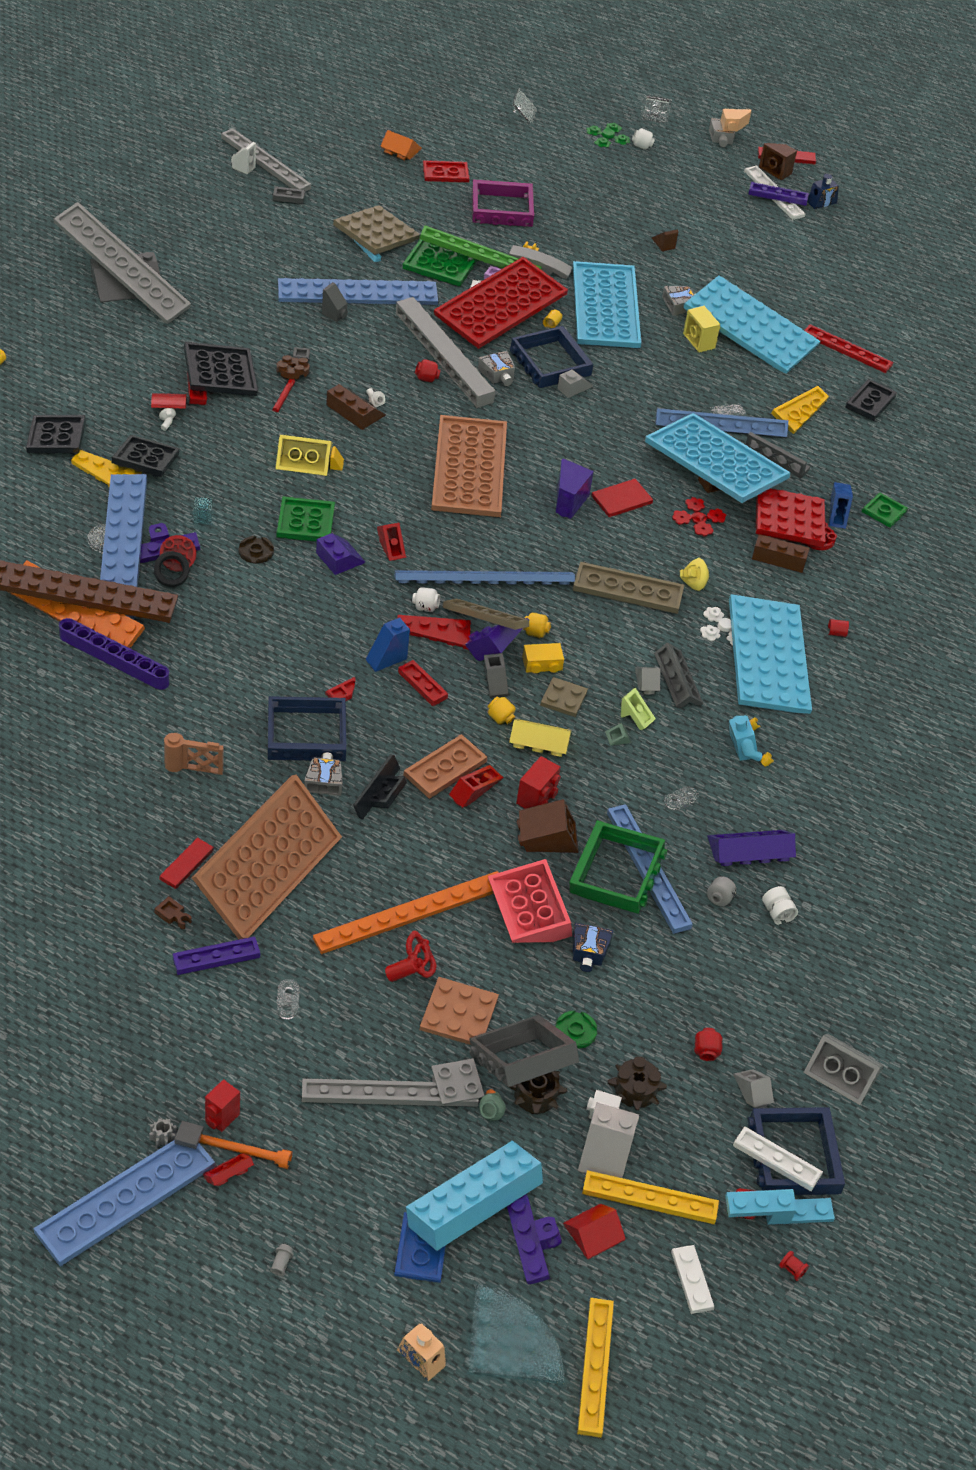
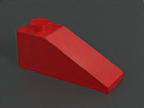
[449,765,504,808]

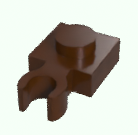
[154,896,192,929]

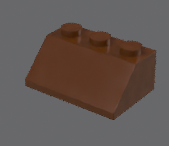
[326,384,386,430]
[752,534,810,573]

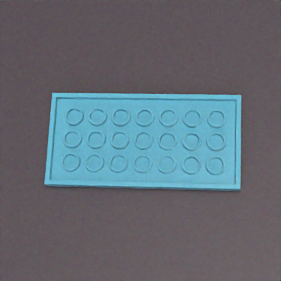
[573,261,641,348]
[683,276,820,374]
[645,413,790,503]
[729,594,812,714]

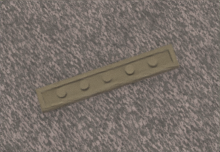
[443,598,529,630]

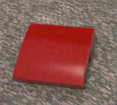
[151,393,186,409]

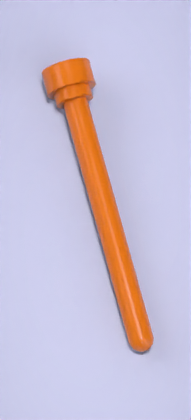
[199,1134,292,1169]

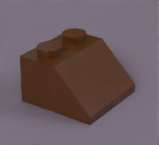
[759,143,797,180]

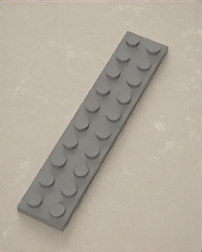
[54,202,191,324]

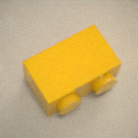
[522,643,564,673]

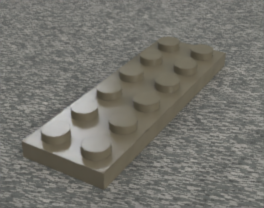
[573,562,684,614]

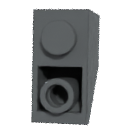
[484,653,509,698]

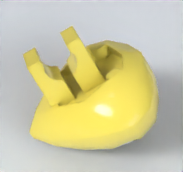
[680,558,709,591]

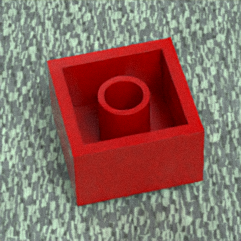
[516,756,561,809]

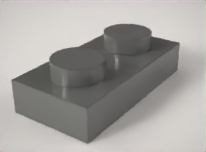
[273,187,305,204]

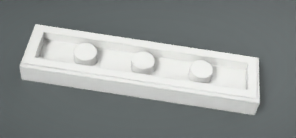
[733,1127,823,1191]

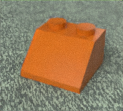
[380,130,422,161]

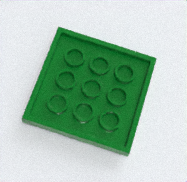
[402,239,478,287]

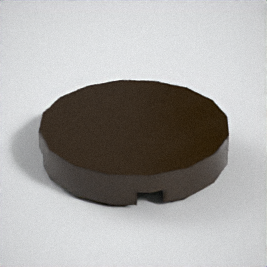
[238,536,274,564]

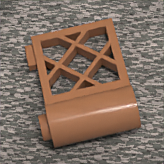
[164,733,224,775]

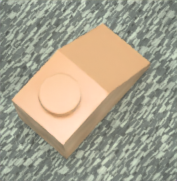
[720,109,751,131]

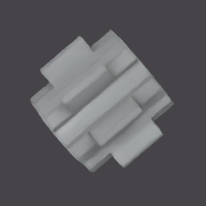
[149,1118,177,1147]

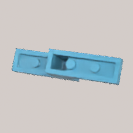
[725,1189,835,1225]

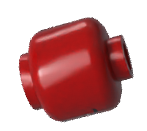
[415,359,440,382]
[694,1028,723,1061]

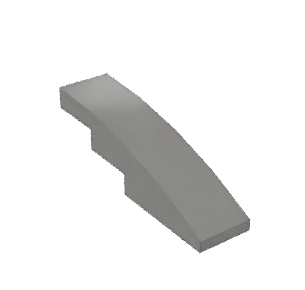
[508,245,573,279]

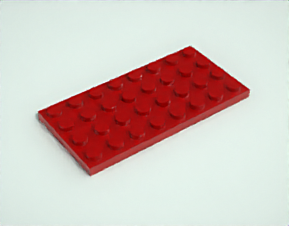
[434,257,568,349]

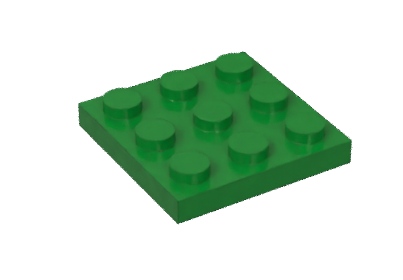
[276,496,335,542]

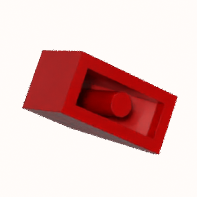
[377,523,406,561]

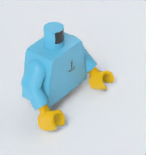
[729,715,774,767]

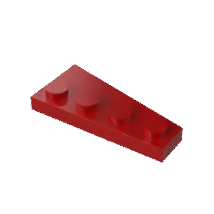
[397,615,471,650]

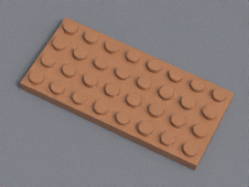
[431,415,507,517]
[192,774,342,940]

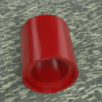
[828,619,849,637]

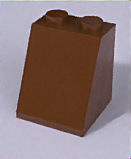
[517,799,579,853]

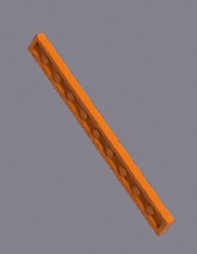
[313,871,499,954]

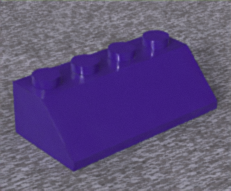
[707,830,796,866]

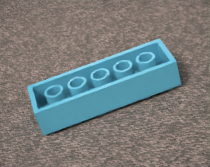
[406,1141,543,1251]

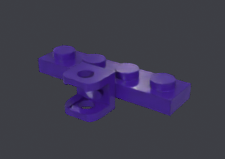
[140,523,201,563]
[507,1194,562,1284]

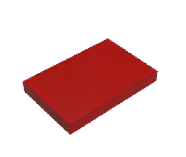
[423,161,469,182]
[591,479,653,517]

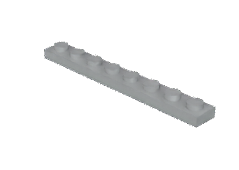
[221,128,311,192]
[302,1079,479,1107]

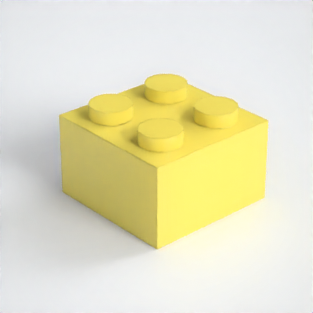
[683,306,720,352]

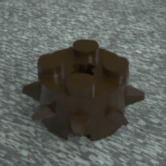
[607,1056,667,1111]
[509,1071,567,1115]

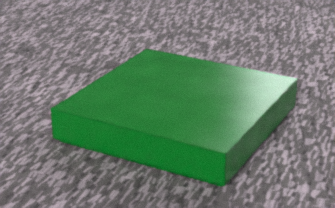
[861,492,908,528]

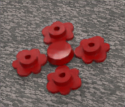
[672,497,726,536]

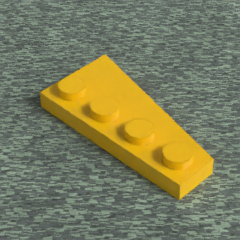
[771,386,829,434]
[71,450,142,487]

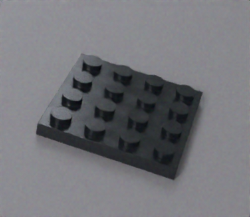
[184,342,258,396]

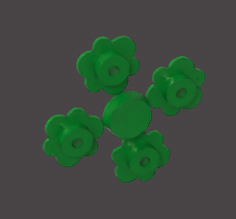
[586,123,630,148]

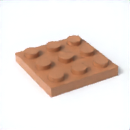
[419,977,499,1045]

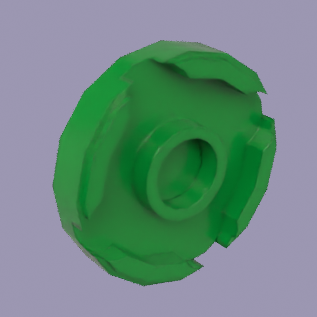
[555,1011,597,1049]

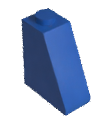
[829,482,853,529]
[366,618,410,672]

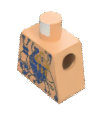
[397,1323,446,1381]

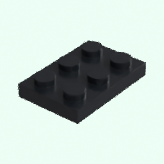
[845,379,897,421]

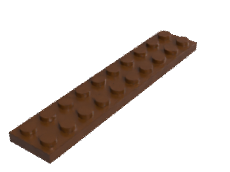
[0,560,178,623]

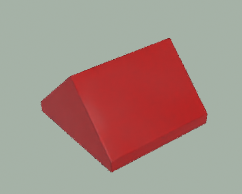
[563,1203,626,1260]

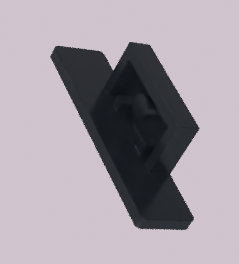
[353,754,407,819]

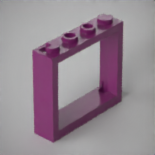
[472,179,534,227]

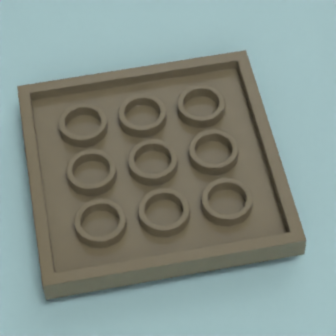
[333,205,420,255]

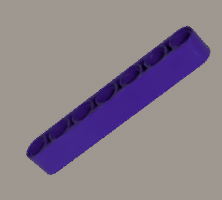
[59,618,169,690]

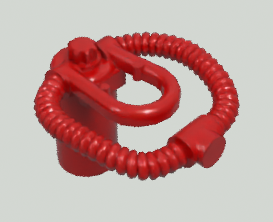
[385,931,436,982]

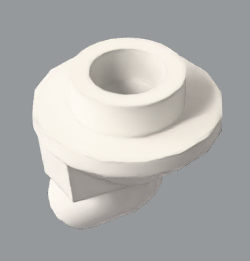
[366,388,385,407]
[159,408,176,431]

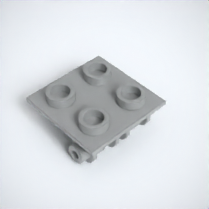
[431,1058,484,1105]

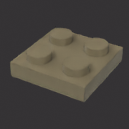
[540,677,588,717]

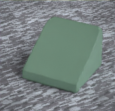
[605,723,631,746]

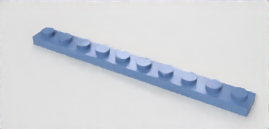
[394,570,575,585]

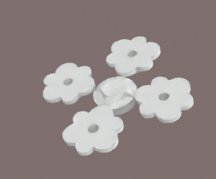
[700,607,733,645]

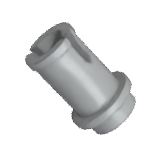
[270,1244,294,1276]

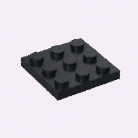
[26,415,86,454]
[111,434,180,477]

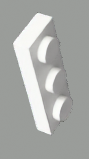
[671,1245,714,1314]

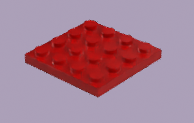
[756,488,826,547]

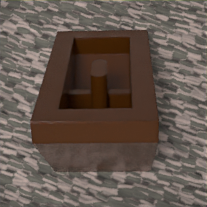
[651,229,678,252]

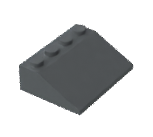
[90,252,160,303]

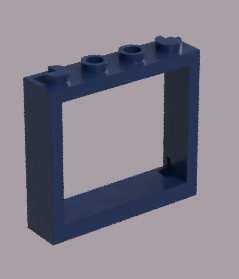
[510,326,593,388]
[268,696,346,761]
[747,1107,845,1195]

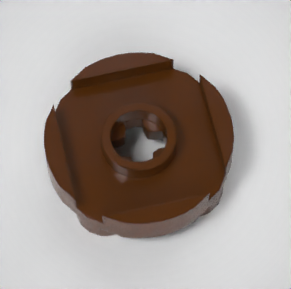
[276,355,310,379]

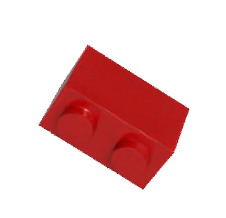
[205,1079,240,1132]

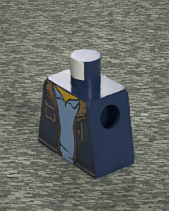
[807,174,839,209]
[572,922,614,972]

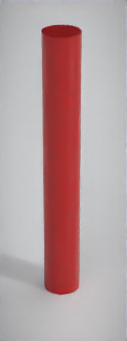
[272,379,295,412]

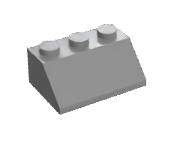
[803,1033,884,1105]

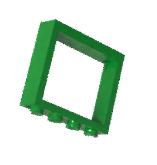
[569,820,667,914]

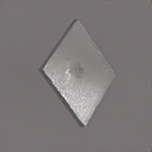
[512,88,537,124]

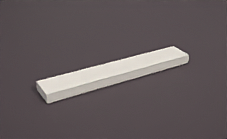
[744,166,805,220]

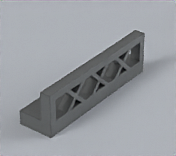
[746,432,810,478]
[654,642,703,708]

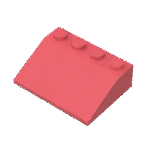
[488,859,572,943]

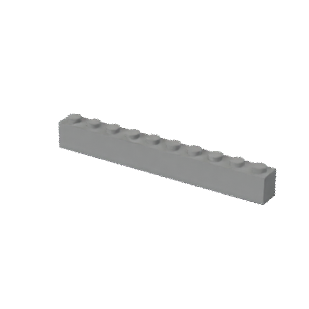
[396,297,496,408]

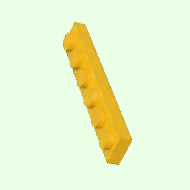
[582,1170,719,1224]
[577,1298,614,1438]

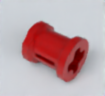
[779,1251,809,1281]

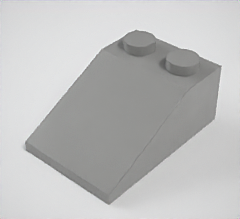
[578,1102,639,1178]

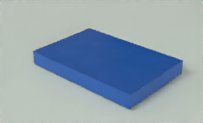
[394,1212,446,1283]

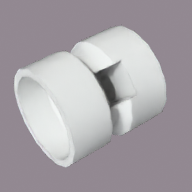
[762,886,798,925]

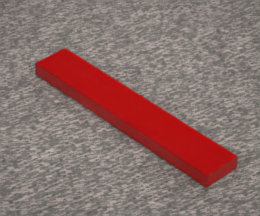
[804,324,893,373]

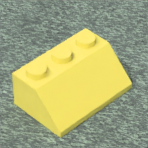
[276,435,333,476]
[509,719,572,757]

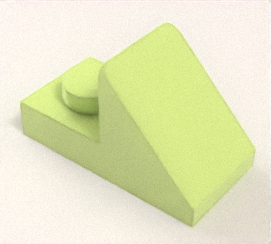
[621,688,656,730]

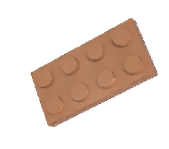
[403,734,487,799]

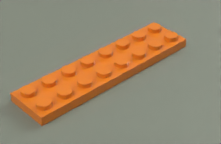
[9,560,145,648]

